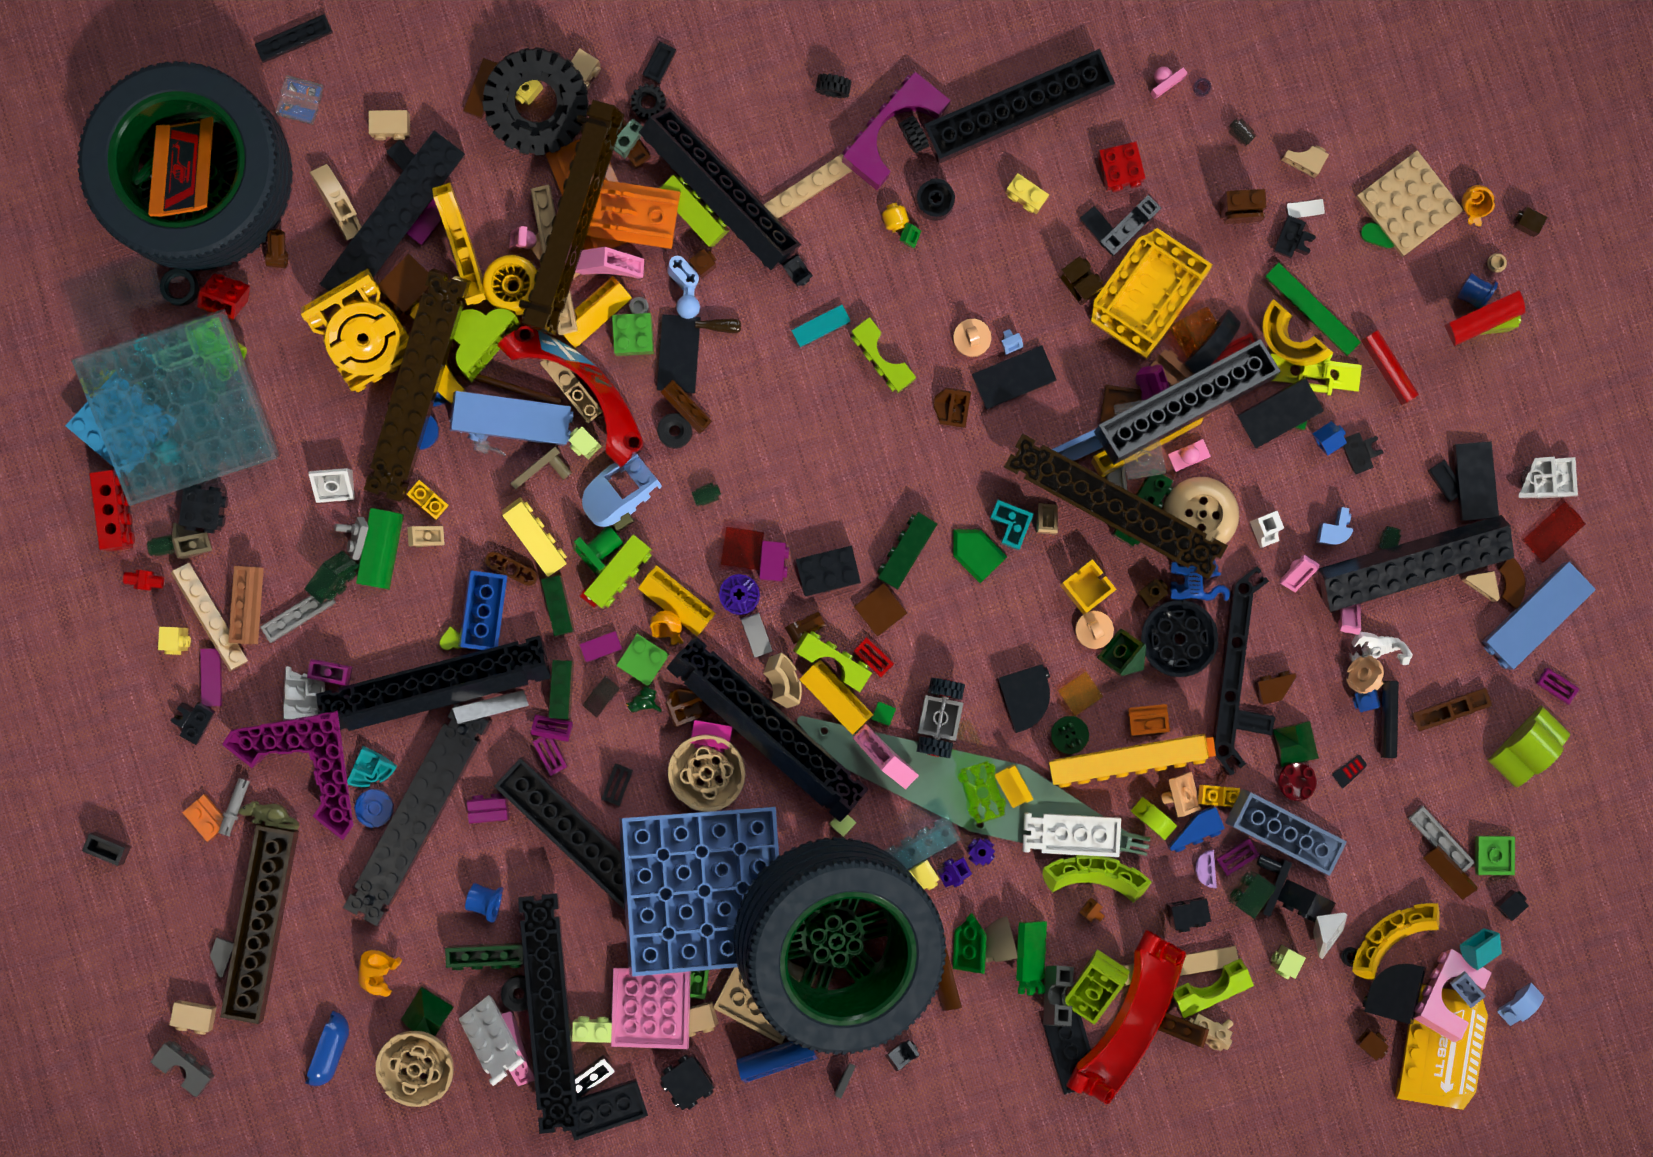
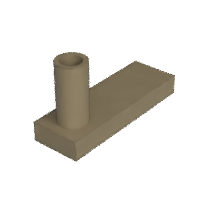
[511,446,572,489]

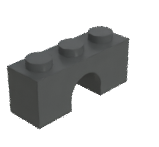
[1043,965,1074,1026]
[150,1041,215,1097]

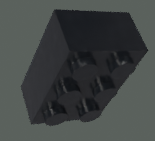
[796,545,861,597]

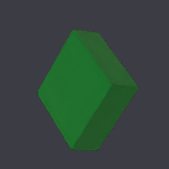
[899,223,921,248]
[872,701,896,726]

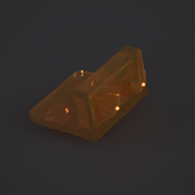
[1170,307,1217,358]

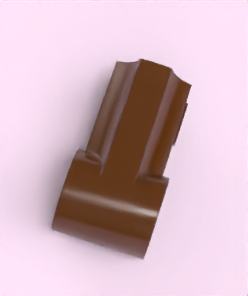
[265,229,288,269]
[785,611,826,644]

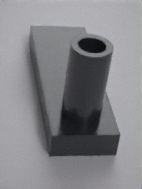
[1256,854,1292,917]

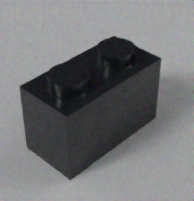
[82,832,131,866]

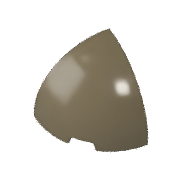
[984,916,1018,963]

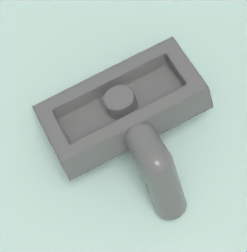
[334,517,369,560]

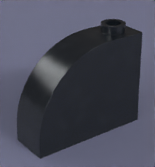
[997,664,1050,733]
[1363,964,1426,1024]

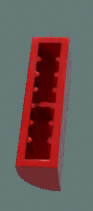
[1444,290,1526,346]
[1361,330,1419,405]

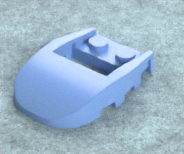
[582,453,662,527]

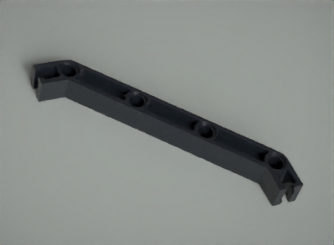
[1213,566,1269,775]

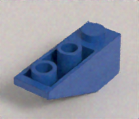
[1168,806,1225,853]

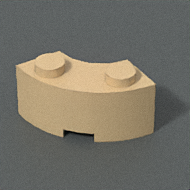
[763,653,802,708]

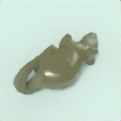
[238,801,299,830]

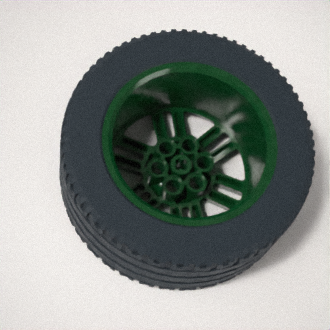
[77,61,293,271]
[733,837,946,1055]

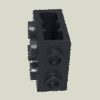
[178,484,228,534]
[660,1053,715,1111]

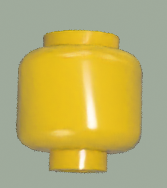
[882,203,909,233]

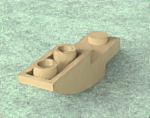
[309,164,361,241]
[540,360,603,423]

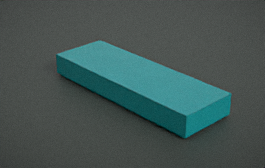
[791,305,851,348]

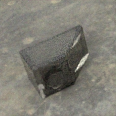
[582,676,622,717]

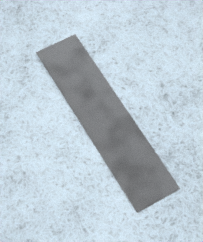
[452,690,529,724]

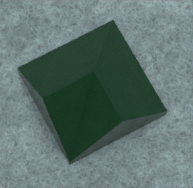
[1097,628,1146,676]
[1273,721,1319,767]
[401,987,454,1037]

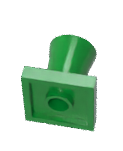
[573,526,624,577]

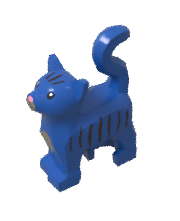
[1170,560,1230,601]

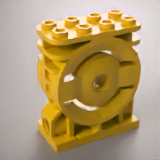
[301,268,410,393]

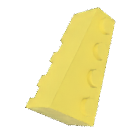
[502,497,567,577]

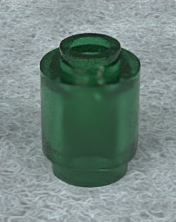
[692,482,721,506]
[1378,526,1402,550]
[147,535,175,557]

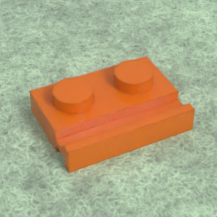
[1128,704,1170,736]
[182,794,224,842]

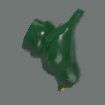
[626,686,662,713]

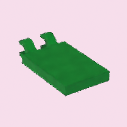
[1016,921,1047,996]

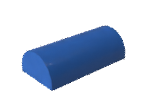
[458,570,507,650]
[736,1041,819,1083]

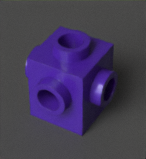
[967,838,995,866]
[937,857,972,888]

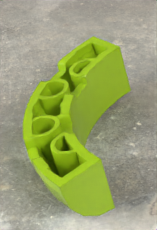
[1043,855,1151,903]

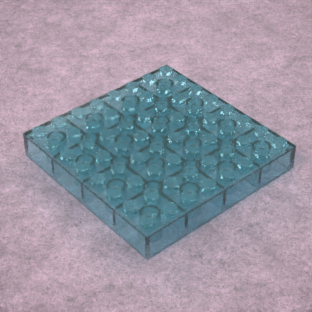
[72,309,279,506]

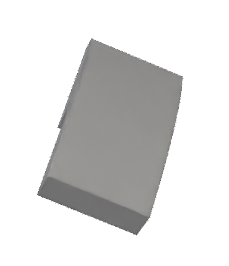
[741,613,772,658]

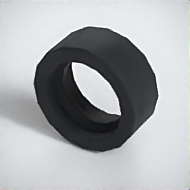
[160,268,199,306]

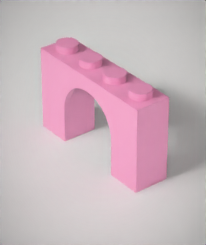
[1413,949,1492,1042]

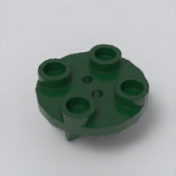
[1051,716,1089,754]

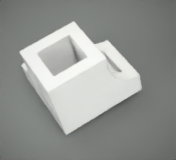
[1250,511,1284,548]

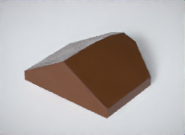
[934,388,971,428]
[665,688,709,727]

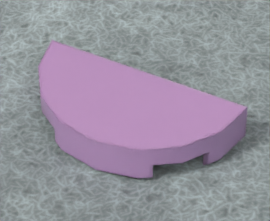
[1195,849,1217,888]

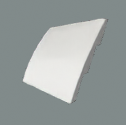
[1519,457,1578,498]
[283,666,325,721]

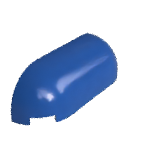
[305,1011,349,1086]

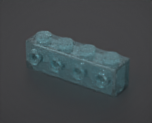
[884,817,961,869]

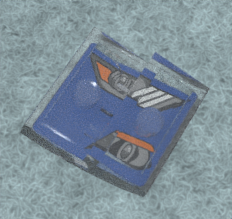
[276,75,324,125]

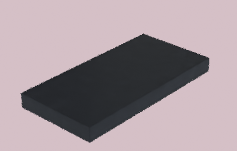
[657,314,701,394]
[972,345,1057,410]
[1237,377,1324,448]
[1453,441,1499,521]
[1042,1010,1091,1095]
[571,1079,648,1141]

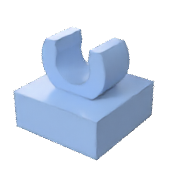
[1001,329,1023,355]

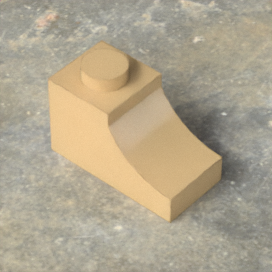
[1281,146,1329,178]

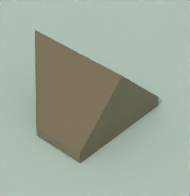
[172,523,212,559]

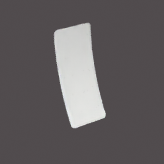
[1287,199,1325,218]

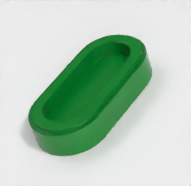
[1360,223,1394,249]

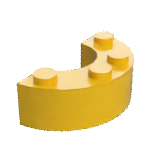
[1263,299,1333,366]

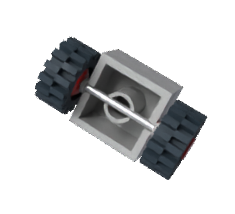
[916,678,965,758]

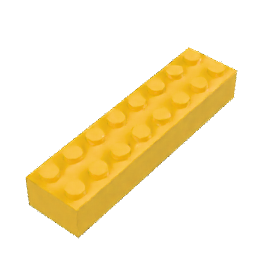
[1049,733,1209,788]

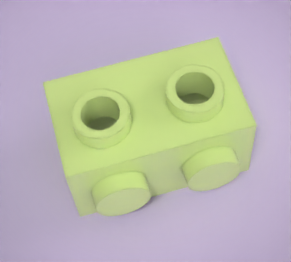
[569,427,602,460]
[1271,945,1306,979]
[572,1016,612,1043]

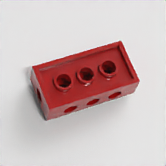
[89,470,135,552]

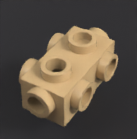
[1188,1013,1233,1051]

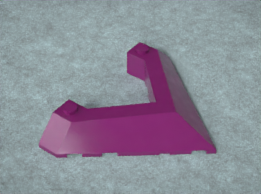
[222,711,353,840]

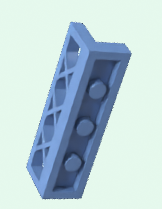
[1052,429,1103,461]

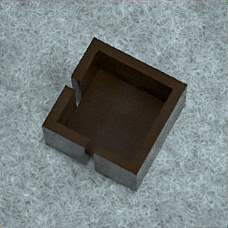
[1058,256,1103,306]

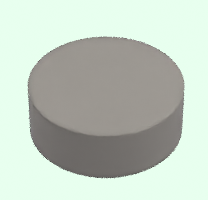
[629,297,649,314]

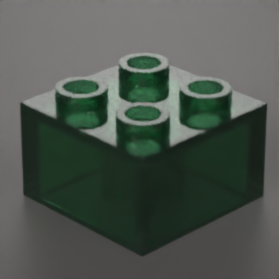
[304,551,359,604]
[1229,871,1277,919]

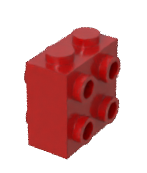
[1097,141,1146,192]
[197,273,250,320]

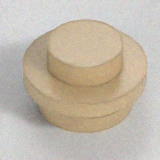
[1487,253,1507,273]

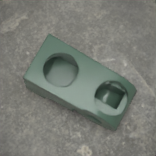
[614,119,643,159]

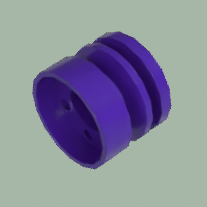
[719,574,760,615]

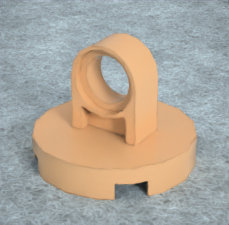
[953,319,991,357]
[1075,611,1114,649]
[1346,655,1384,694]

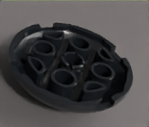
[1141,600,1218,677]

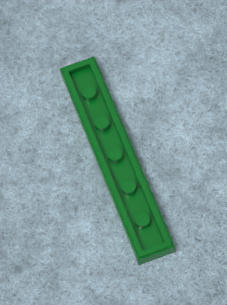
[1265,263,1361,356]

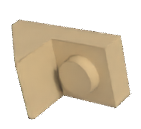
[407,526,444,547]

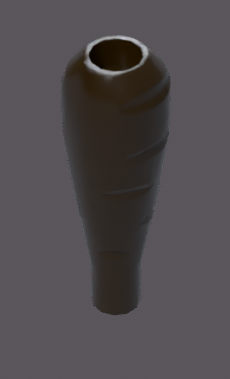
[695,318,741,334]

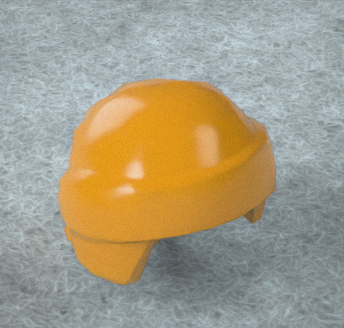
[1462,185,1495,227]
[650,610,684,645]

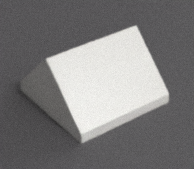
[309,468,355,503]
[1313,913,1347,959]

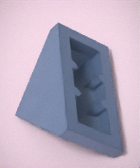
[1450,971,1486,1008]

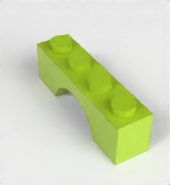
[851,317,916,393]
[793,631,872,692]
[1173,958,1254,1018]

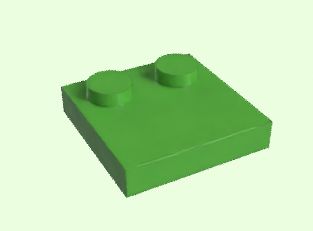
[616,634,670,687]
[1475,836,1515,875]

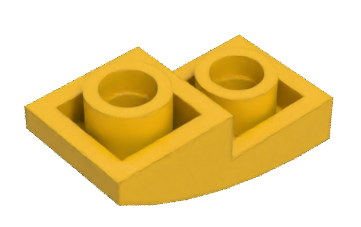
[407,480,449,519]
[1198,785,1240,807]

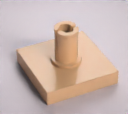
[1161,772,1201,817]

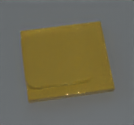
[1058,671,1104,716]

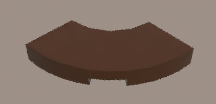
[1497,558,1526,609]

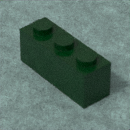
[541,575,575,636]
[549,660,574,719]

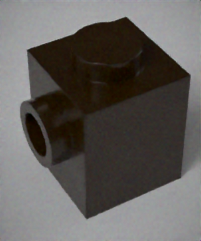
[1513,207,1548,237]
[1136,578,1169,608]

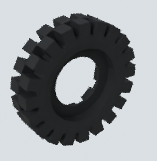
[483,47,589,155]

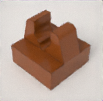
[1079,898,1105,922]

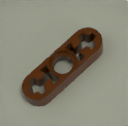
[485,552,538,586]

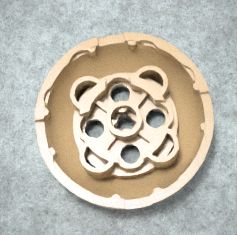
[1163,477,1239,544]
[668,734,745,812]
[376,1031,454,1107]

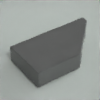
[210,937,234,978]
[834,1063,856,1099]

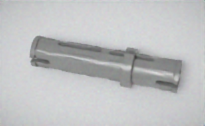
[218,778,250,837]

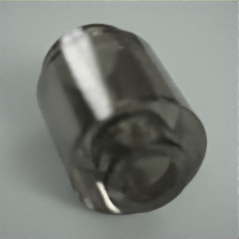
[1228,118,1256,147]

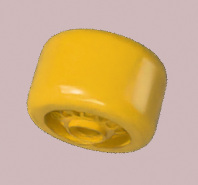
[483,255,538,315]

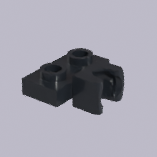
[1273,215,1316,259]
[1343,432,1384,475]
[171,702,216,745]

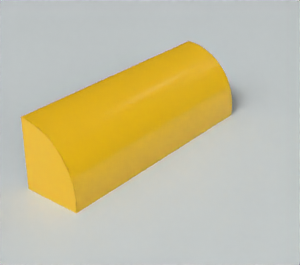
[563,276,632,348]
[638,565,716,637]
[799,660,874,735]

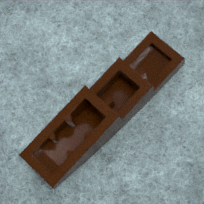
[1412,687,1492,731]

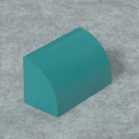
[1460,928,1502,970]

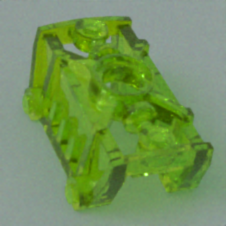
[958,760,1006,824]

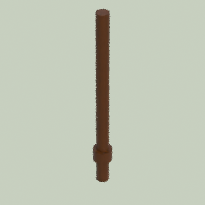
[451,366,562,405]

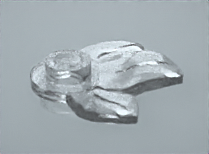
[471,439,506,456]

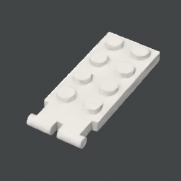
[1022,813,1121,857]
[459,995,525,1086]

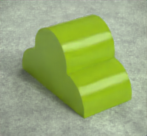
[454,309,520,383]
[1488,705,1570,787]
[1065,949,1130,1025]

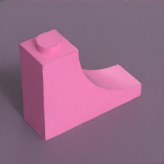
[575,247,644,278]
[853,724,919,789]
[501,1011,534,1086]

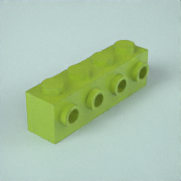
[660,175,730,247]
[584,534,652,609]

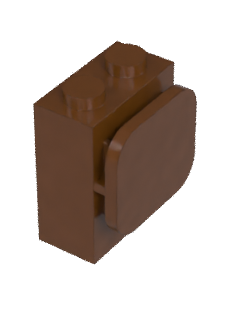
[1219,189,1266,224]
[378,253,429,315]

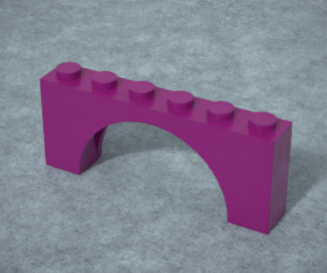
[842,72,951,190]

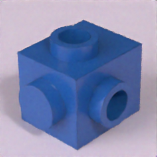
[1312,421,1347,456]
[1353,689,1380,712]

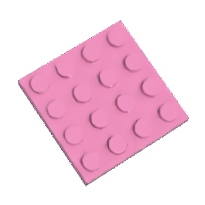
[611,968,691,1049]

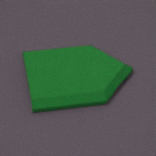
[953,529,1007,583]
[953,913,987,974]

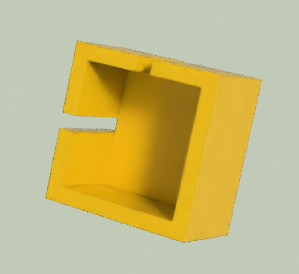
[1060,559,1117,615]

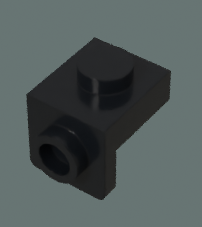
[781,253,813,287]
[885,1040,920,1071]

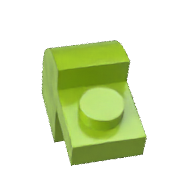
[1130,797,1177,840]

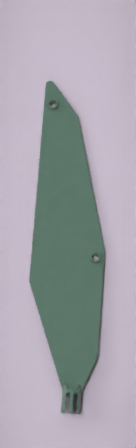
[797,716,1151,856]

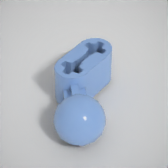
[667,256,700,319]

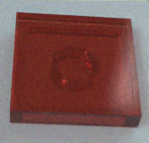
[721,527,764,570]

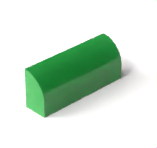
[356,508,404,590]

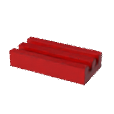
[853,637,894,677]

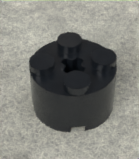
[916,178,955,221]

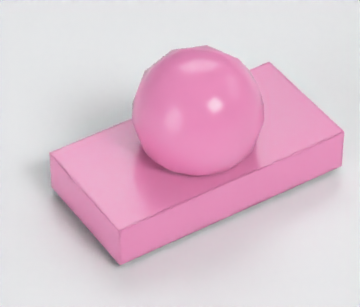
[1150,67,1187,99]
[509,226,537,251]
[1167,439,1211,472]
[1280,555,1319,592]
[1338,604,1361,635]

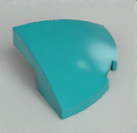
[347,746,397,787]

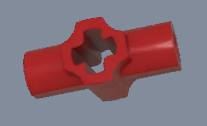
[123,570,165,591]

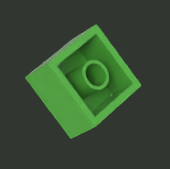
[612,313,654,356]

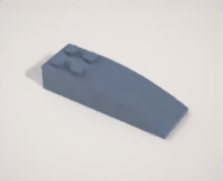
[1225,789,1347,876]

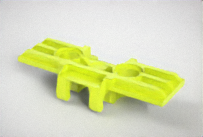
[1270,354,1362,396]

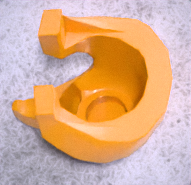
[358,950,402,997]

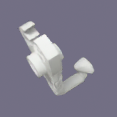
[1349,632,1413,665]

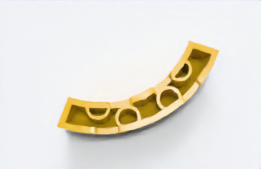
[1352,903,1439,980]

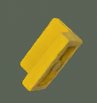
[995,764,1034,808]

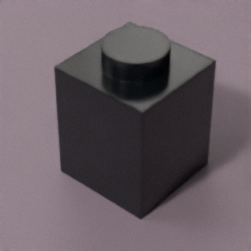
[1494,890,1529,921]

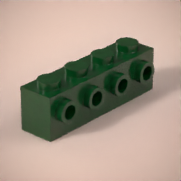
[1112,469,1173,547]
[877,512,937,590]
[445,943,524,970]

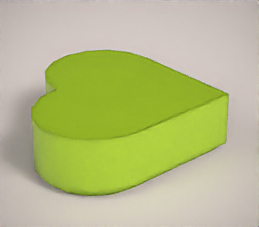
[440,626,462,650]

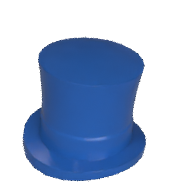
[1457,273,1498,309]
[465,883,504,922]

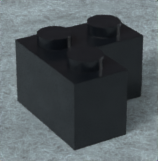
[1277,879,1336,923]
[1166,897,1211,933]

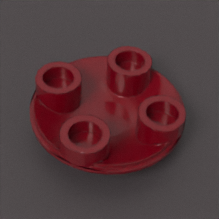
[1278,762,1317,801]

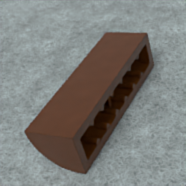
[937,948,962,1011]

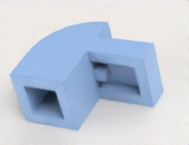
[1316,507,1353,545]
[1497,983,1544,1026]

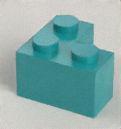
[989,500,1033,551]

